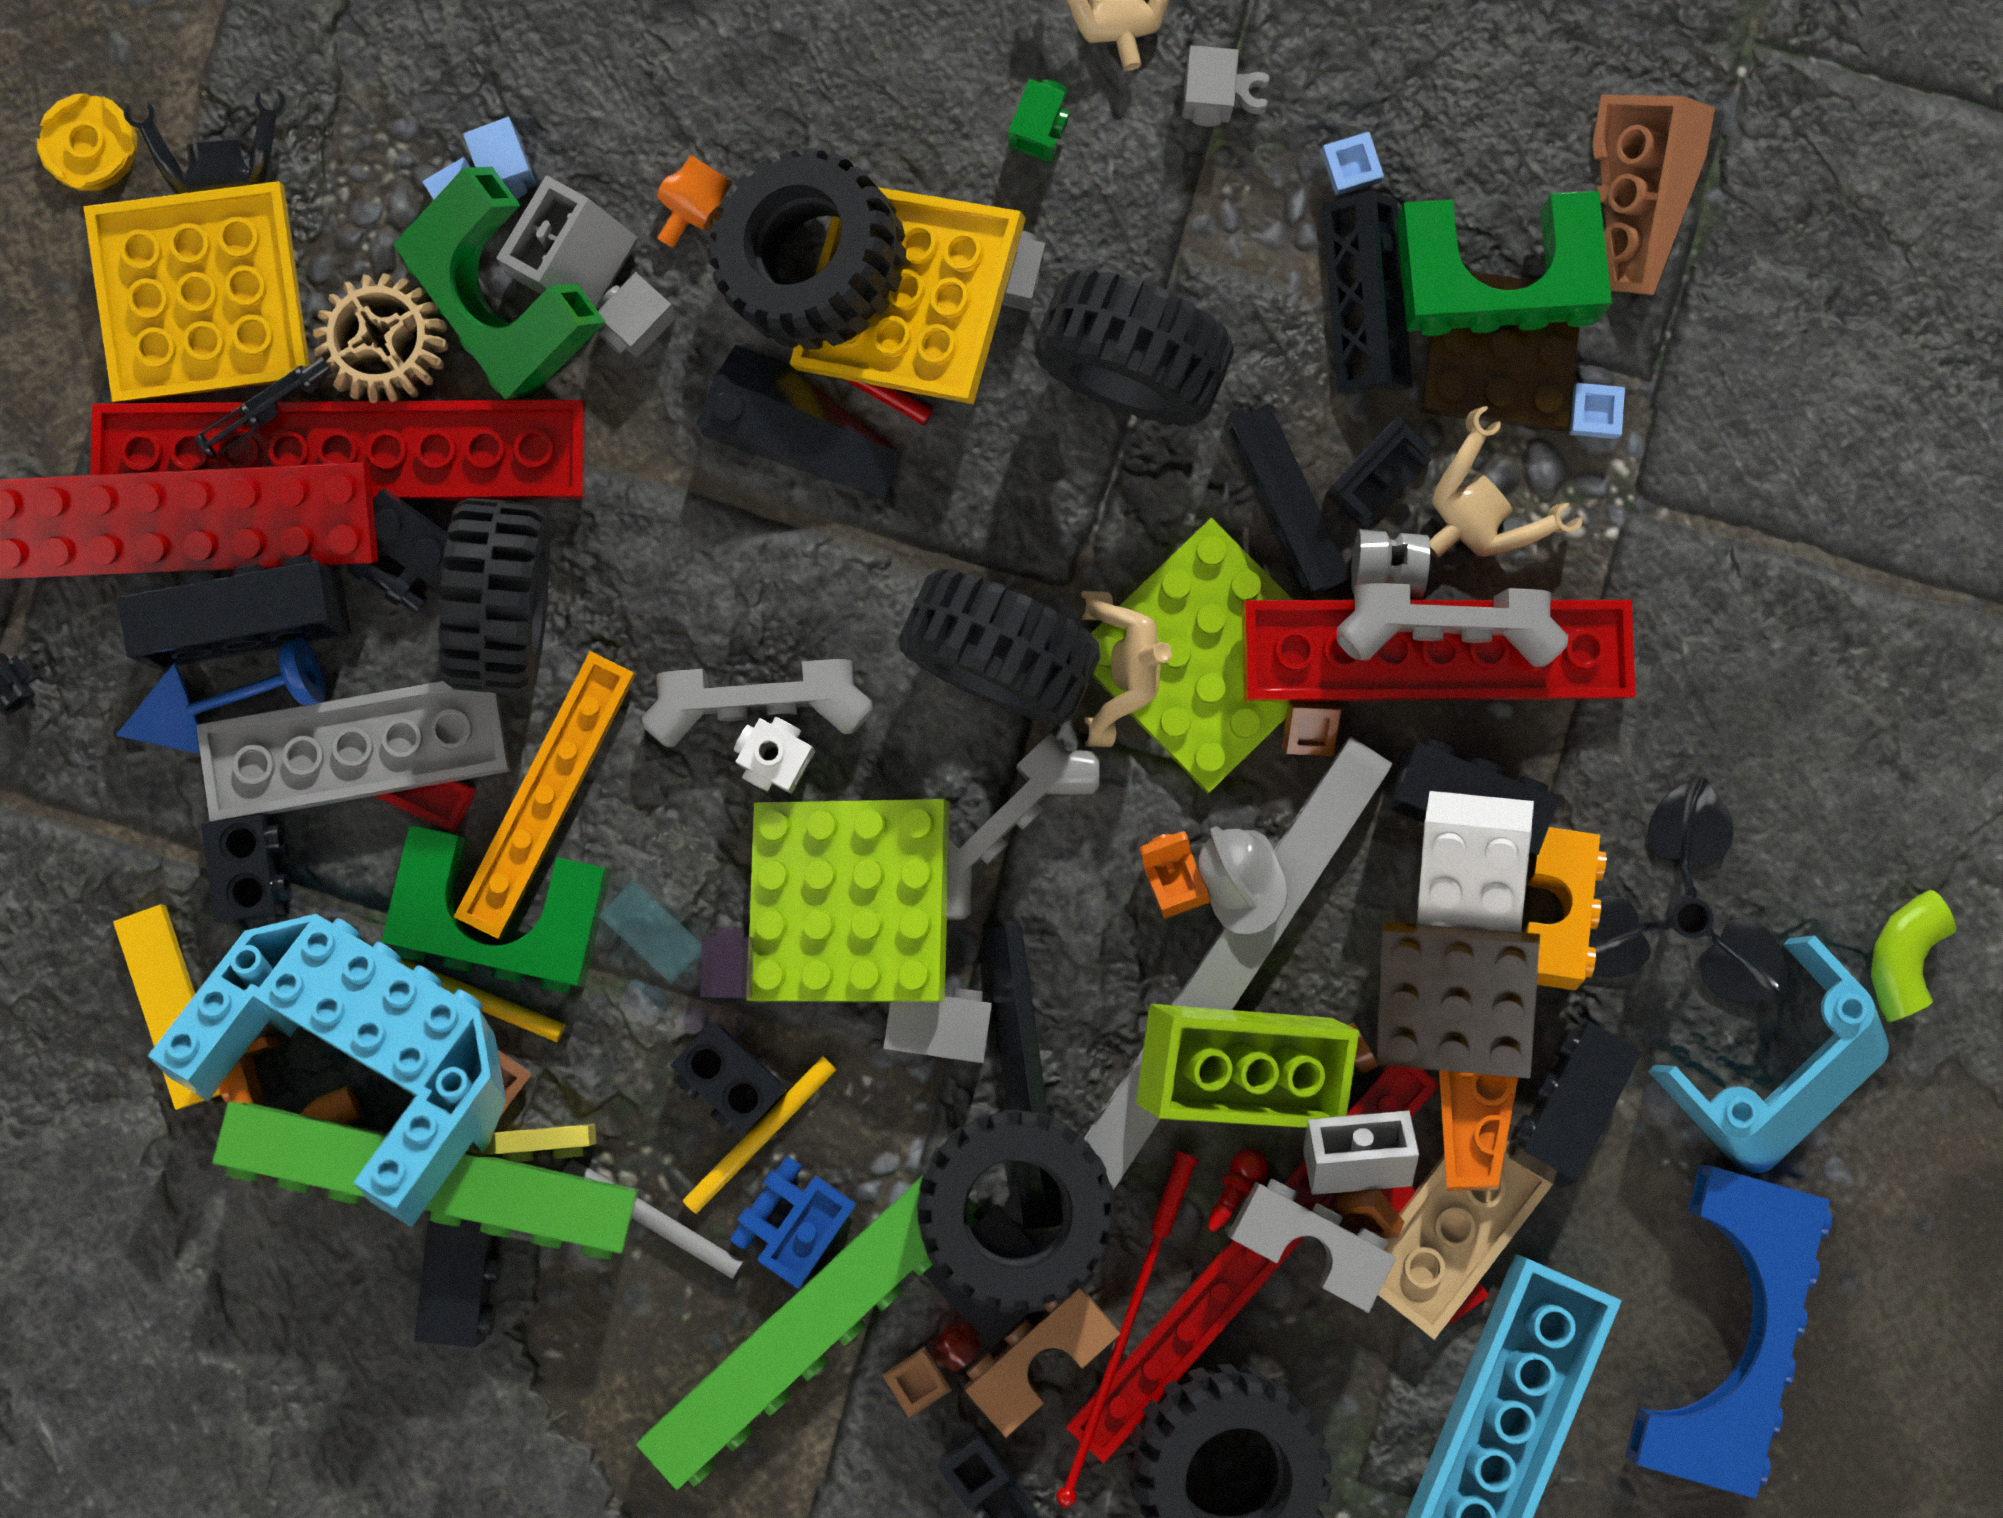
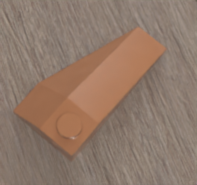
[1593,94,1715,295]

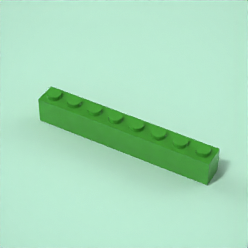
[213,1101,639,1260]
[636,1175,979,1490]

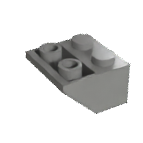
[496,175,639,310]

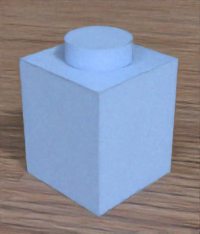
[463,117,537,199]

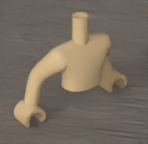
[1066,0,1169,71]
[1430,406,1582,559]
[1081,591,1172,747]

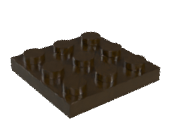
[1420,271,1580,432]
[1377,921,1540,1078]

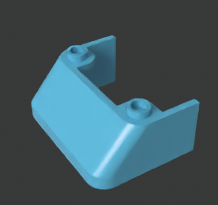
[1648,935,1889,1173]

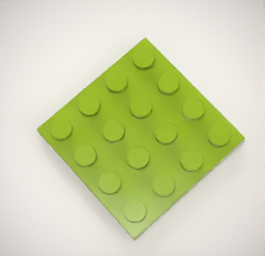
[1091,517,1303,794]
[747,799,950,1002]

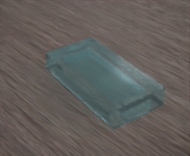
[599,880,707,984]

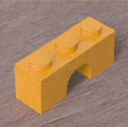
[1522,827,1606,991]

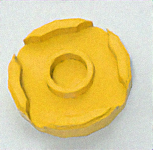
[37,94,137,191]

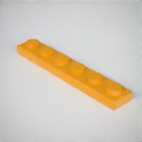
[454,651,636,940]

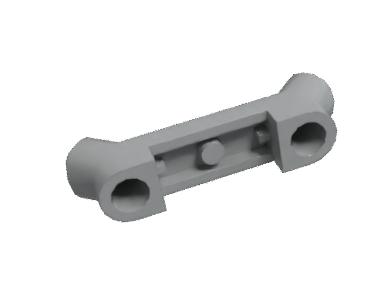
[1336,583,1568,667]
[641,659,873,747]
[947,733,1099,920]

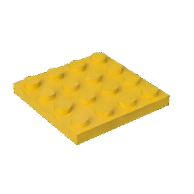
[83,181,310,403]
[789,187,1026,405]

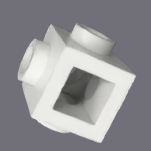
[734,717,815,794]

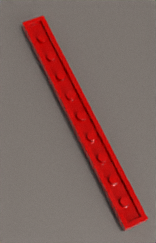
[1066,1065,1440,1463]

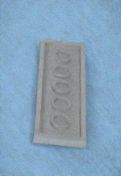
[196,681,510,822]

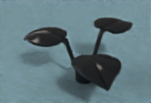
[1588,777,1788,1002]

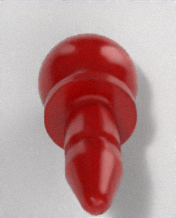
[1208,1149,1269,1232]

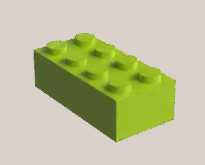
[1136,1004,1359,1128]

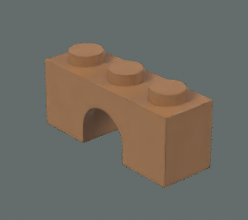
[965,1285,1120,1438]

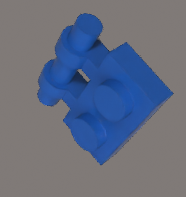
[729,1155,857,1289]

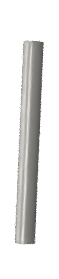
[563,1158,743,1279]

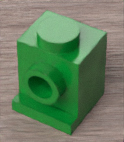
[1008,79,1070,164]

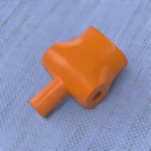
[657,154,733,248]
[301,1085,364,1125]

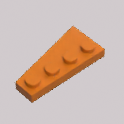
[1439,1070,1519,1191]

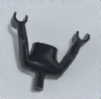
[124,89,287,194]

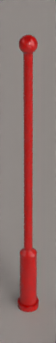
[1056,1151,1199,1508]

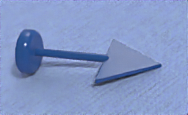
[115,637,326,754]

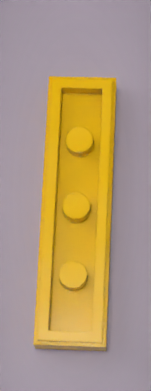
[113,904,221,1110]

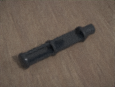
[195,356,333,460]

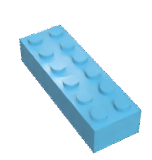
[1406,1254,1622,1518]

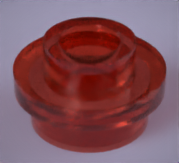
[933,1324,980,1372]

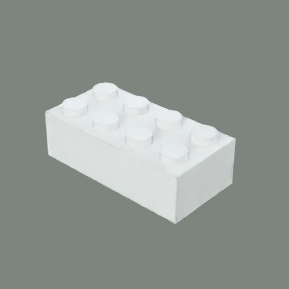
[1417,791,1534,932]

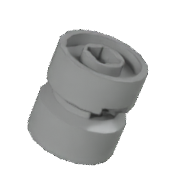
[1351,529,1430,599]

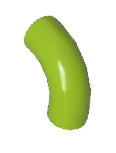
[1870,890,1956,1022]

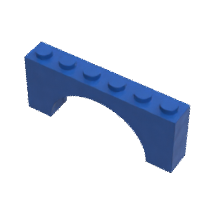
[1625,1164,1832,1499]

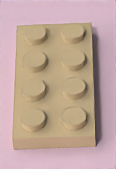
[1378,1141,1553,1340]

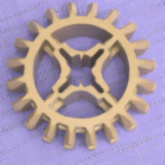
[313,273,448,403]

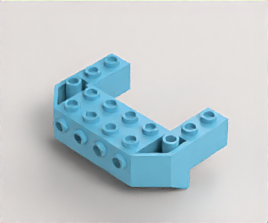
[148,914,506,1227]

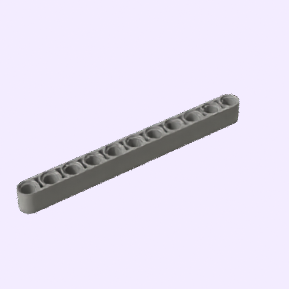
[1059,736,1392,1193]

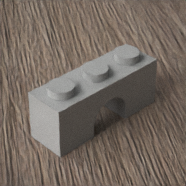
[1228,1178,1397,1313]

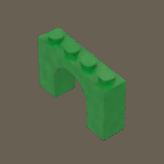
[393,167,605,400]
[1396,191,1612,336]
[381,825,612,994]

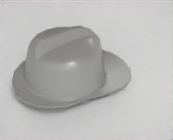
[1198,826,1288,935]

